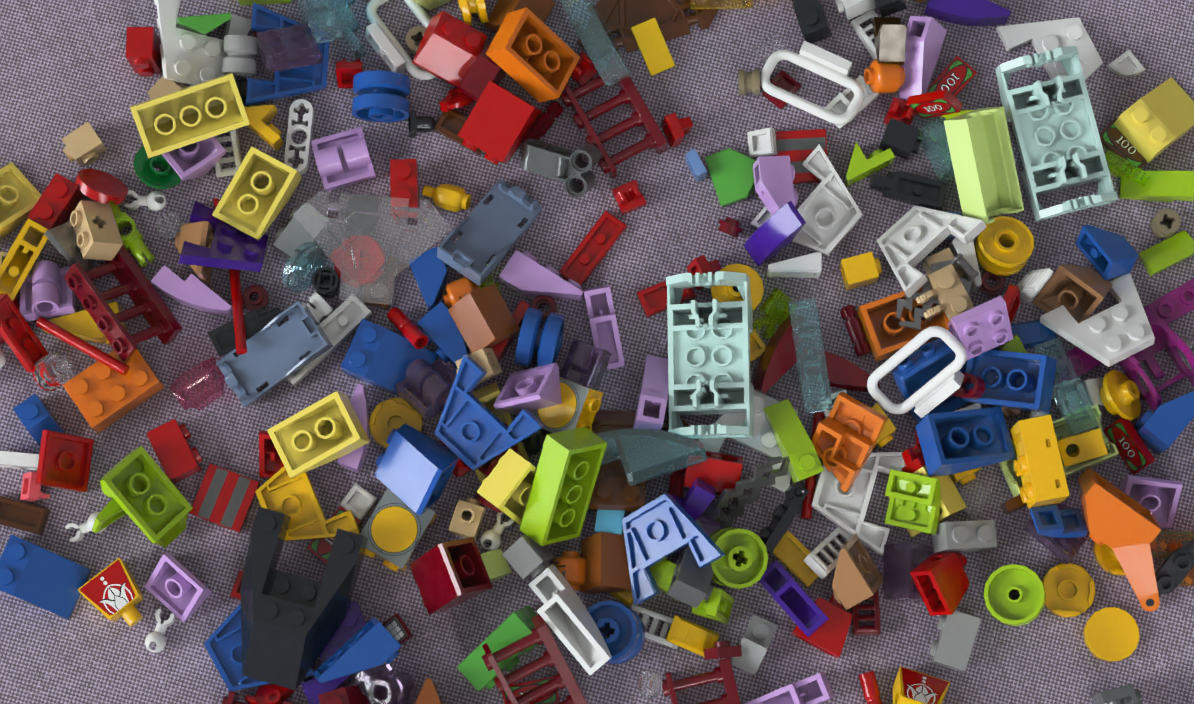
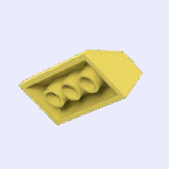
[129,73,250,158]

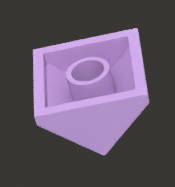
[162,136,226,181]
[493,363,562,414]
[1120,475,1183,528]
[144,552,213,623]

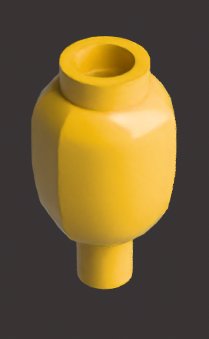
[423,184,471,212]

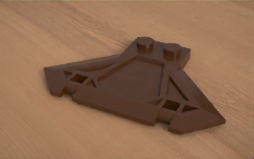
[577,0,723,59]
[541,410,699,511]

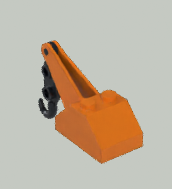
[1078,467,1194,612]

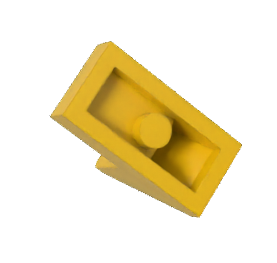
[244,105,284,151]

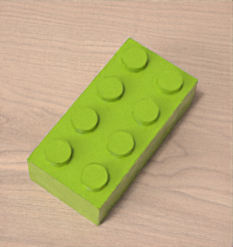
[520,427,607,546]

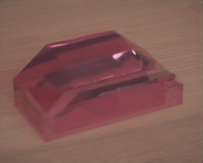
[169,357,226,411]

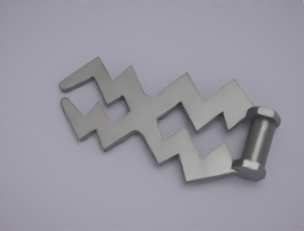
[896,253,979,330]
[706,456,789,528]

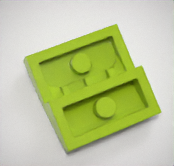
[885,469,941,535]

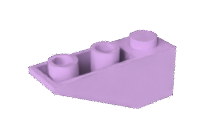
[899,15,947,101]
[753,156,798,215]
[499,250,584,301]
[633,355,669,435]

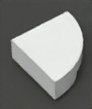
[1107,50,1146,77]

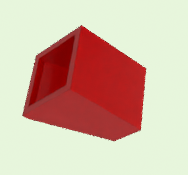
[457,81,543,165]

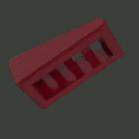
[851,589,881,636]

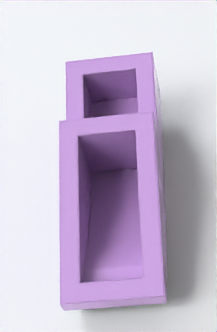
[151,265,233,316]
[583,285,625,371]
[337,384,370,473]
[744,672,835,704]

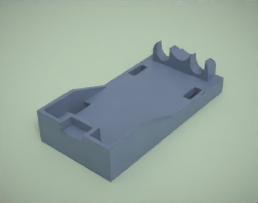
[437,179,543,286]
[216,301,333,407]

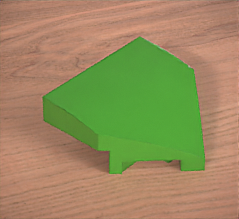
[705,148,756,207]

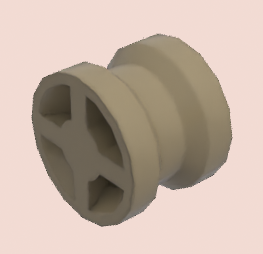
[406,26,427,56]
[738,69,761,96]
[1150,208,1181,239]

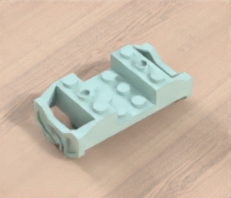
[995,46,1118,222]
[666,271,754,441]

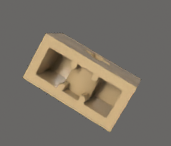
[70,200,123,261]

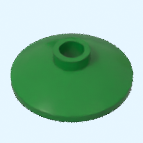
[133,146,182,189]

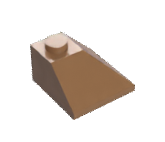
[175,221,215,286]
[1032,263,1113,323]
[832,534,885,610]

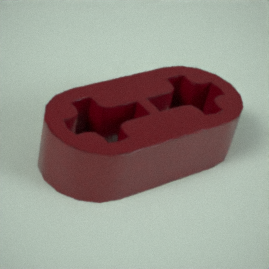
[950,372,985,399]

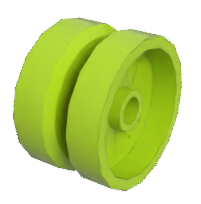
[709,527,768,589]
[983,564,1046,627]

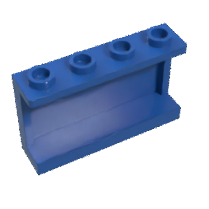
[890,330,1000,423]

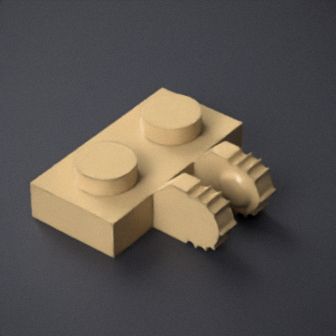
[916,264,974,322]

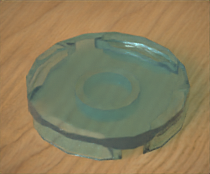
[282,242,325,293]

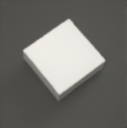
[747,127,777,159]
[339,483,378,521]

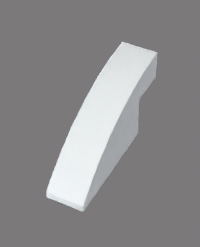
[528,564,612,676]

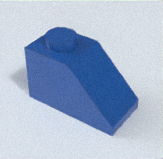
[1075,224,1139,281]
[407,247,450,311]
[13,394,65,446]

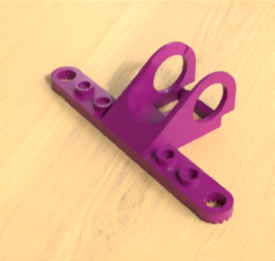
[1053,278,1194,411]

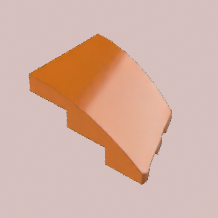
[811,392,888,492]

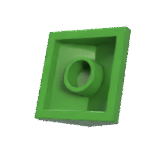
[176,13,232,35]

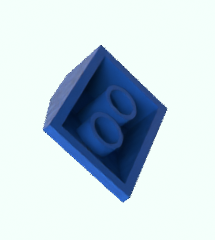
[341,319,438,403]
[962,350,1057,414]
[1134,391,1194,455]
[915,407,1015,477]
[0,535,92,620]
[313,617,401,683]

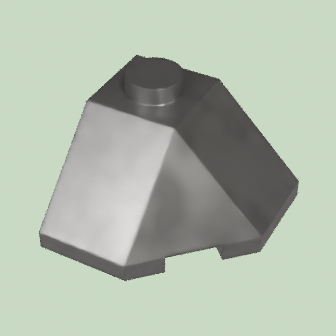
[44,221,95,282]

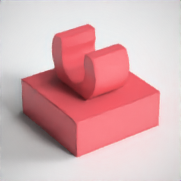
[20,472,50,502]

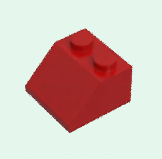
[412,11,487,88]

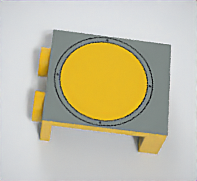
[530,375,603,433]
[360,488,438,572]

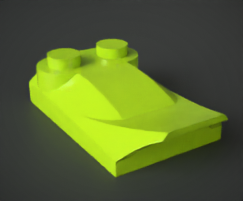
[99,446,193,548]

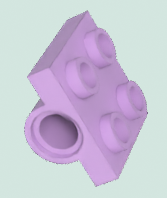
[311,127,376,192]
[20,260,75,322]
[948,296,1013,361]

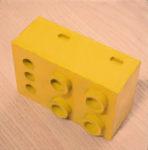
[1010,414,1070,510]

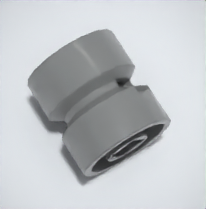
[222,35,258,76]

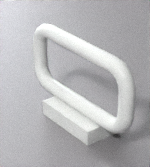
[365,0,436,80]
[760,41,864,125]
[867,326,967,419]

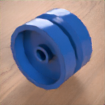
[352,70,411,123]
[515,307,565,367]
[587,600,645,664]

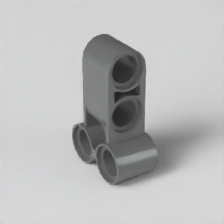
[520,139,600,198]

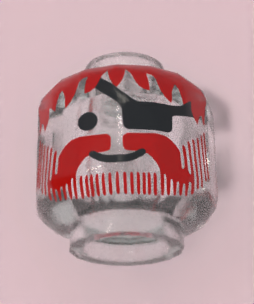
[32,353,73,391]

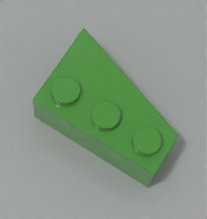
[457,605,550,692]

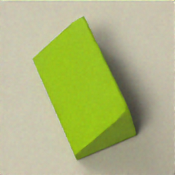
[1138,230,1194,277]

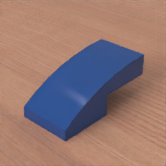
[1030,505,1087,538]

